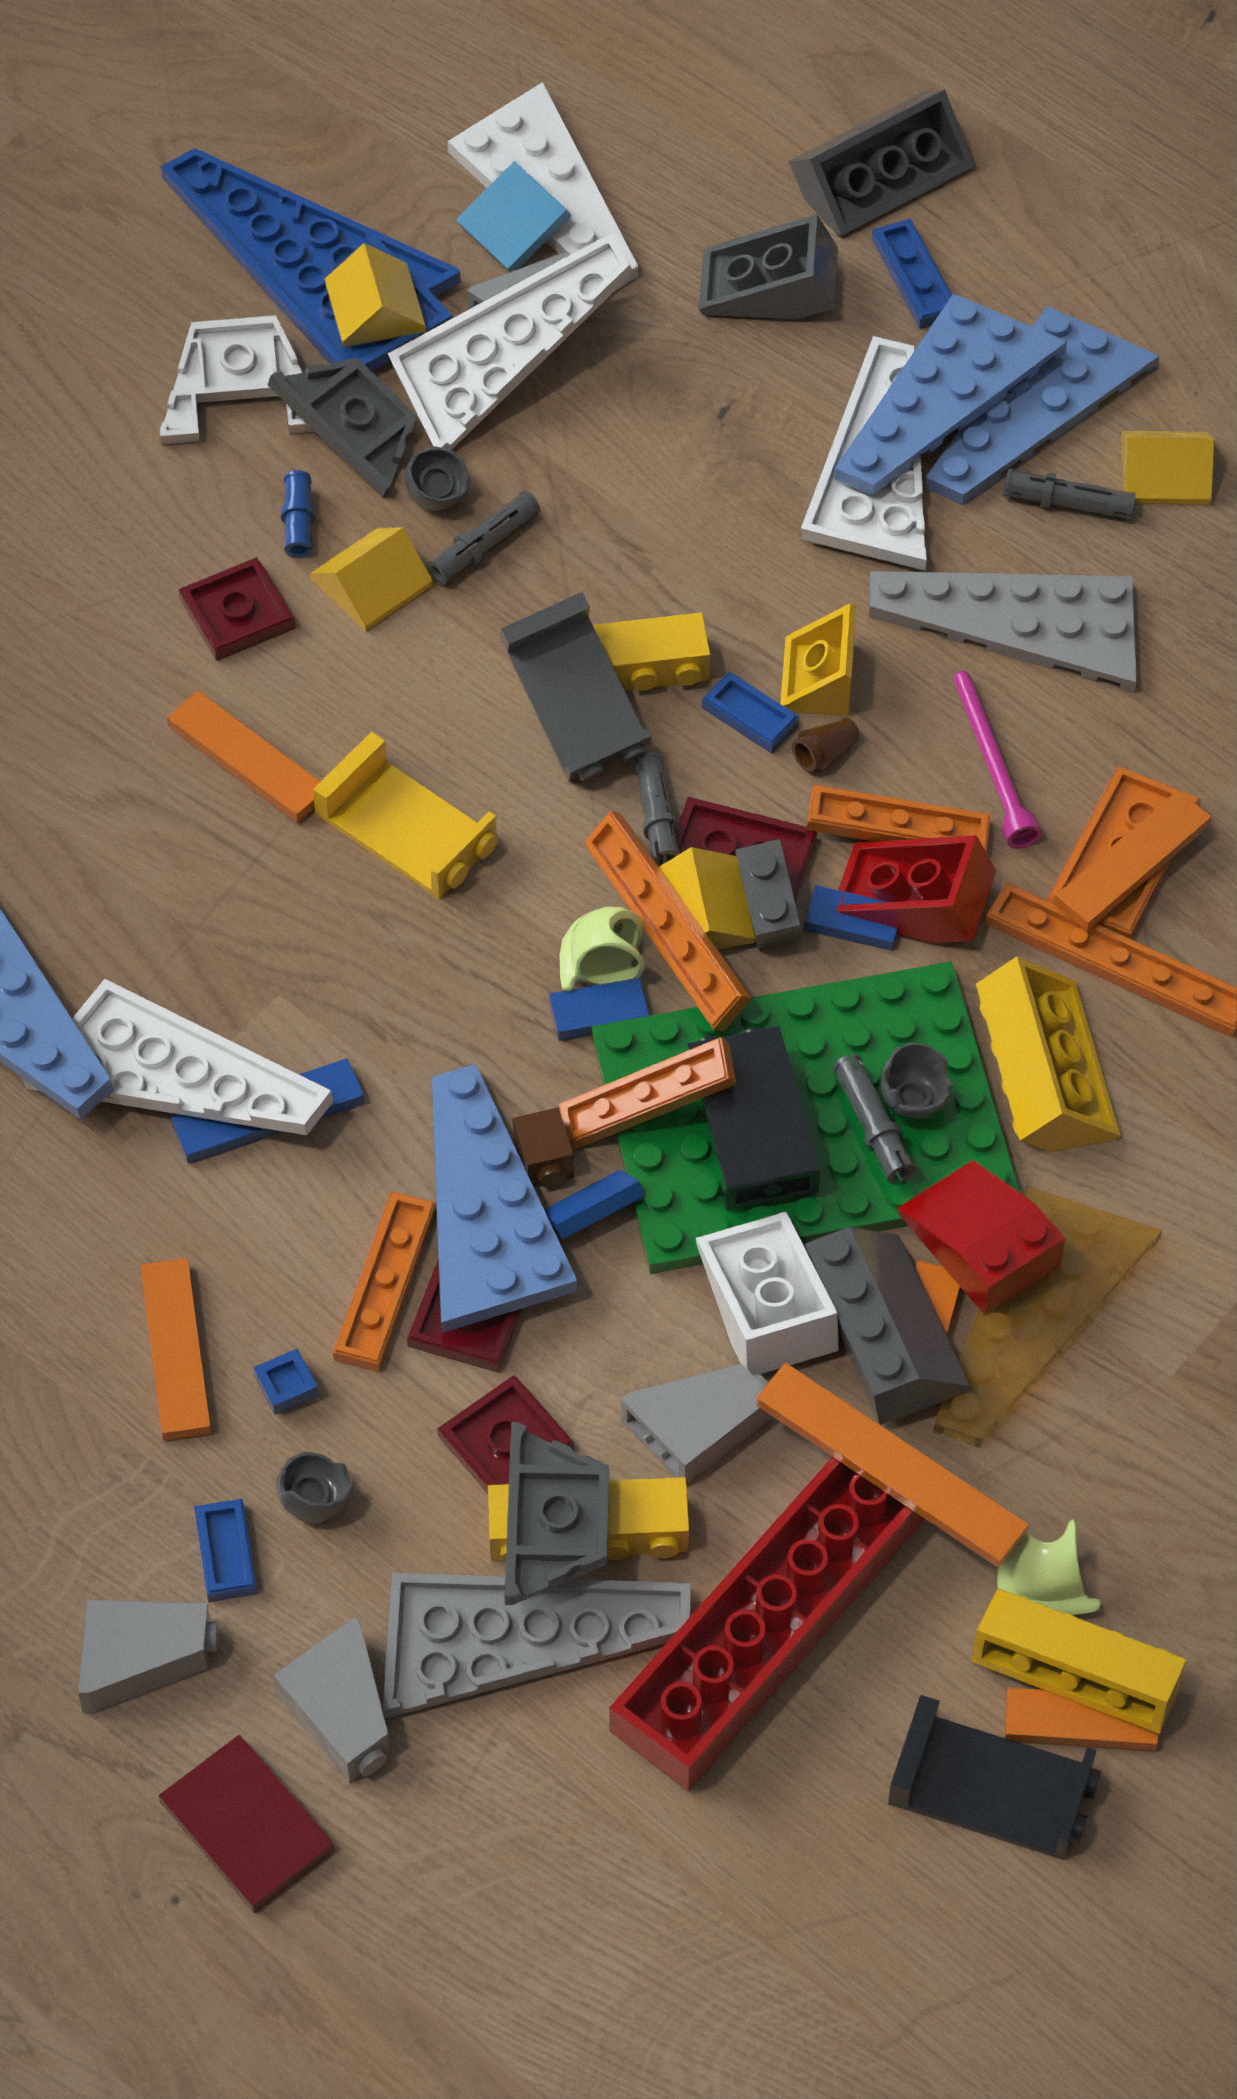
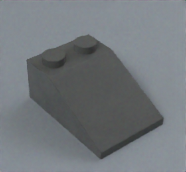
[699,214,838,320]

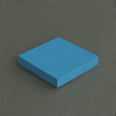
[456,161,571,272]

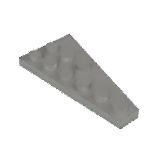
[869,571,1137,693]
[382,1573,691,1719]

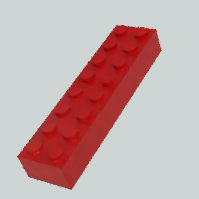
[609,1457,925,1791]

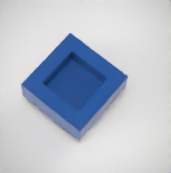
[253,1348,319,1415]

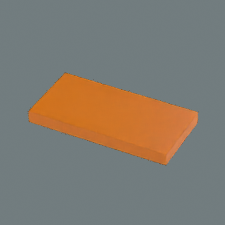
[1046,766,1201,939]

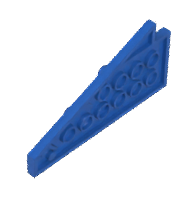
[161,148,461,372]

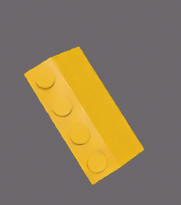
[976,956,1121,1152]

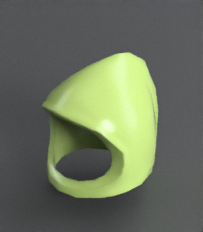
[559,906,645,992]
[997,1519,1101,1615]

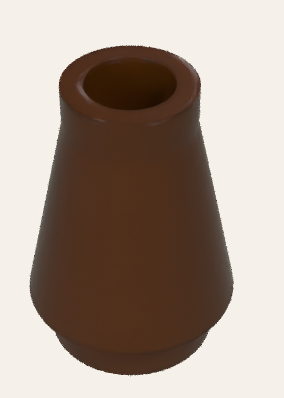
[792,717,860,772]

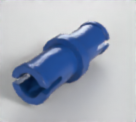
[281,470,315,558]

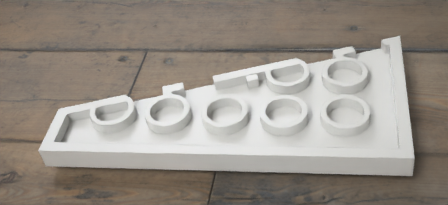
[448,82,638,293]
[388,232,634,450]
[800,336,927,571]
[22,979,334,1135]

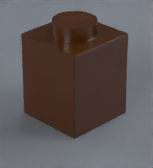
[513,1107,574,1187]

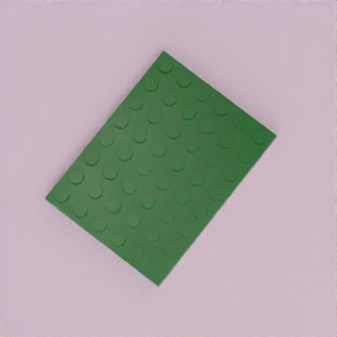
[591,961,1020,1274]

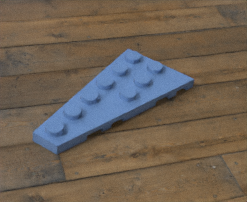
[834,294,1067,496]
[925,306,1159,505]
[0,909,114,1120]
[432,1064,577,1333]

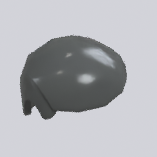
[404,446,470,512]
[880,1042,953,1119]
[276,1452,354,1524]

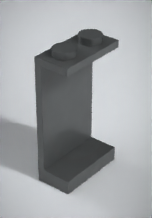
[500,592,652,782]

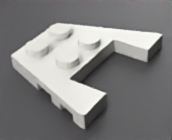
[160,315,315,445]

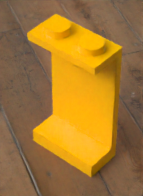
[313,732,498,899]

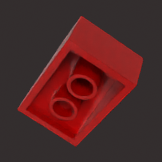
[836,835,996,943]
[897,1160,1065,1315]

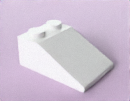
[696,1212,838,1376]

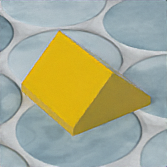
[325,243,426,347]
[1121,431,1214,505]
[310,527,433,631]
[780,603,856,716]
[659,847,755,950]

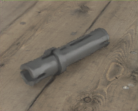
[1003,469,1136,521]
[427,491,540,585]
[634,752,681,867]
[833,1054,916,1184]

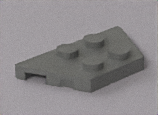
[267,358,417,498]
[504,1422,609,1605]

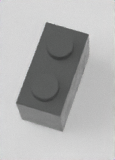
[735,839,803,950]

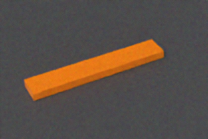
[584,810,752,1032]
[985,883,1237,1038]
[756,1362,1029,1568]

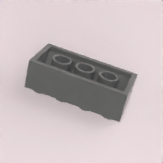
[788,89,976,236]
[805,1227,970,1425]

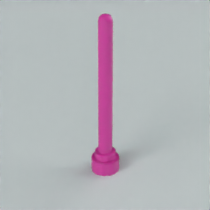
[953,671,1042,849]

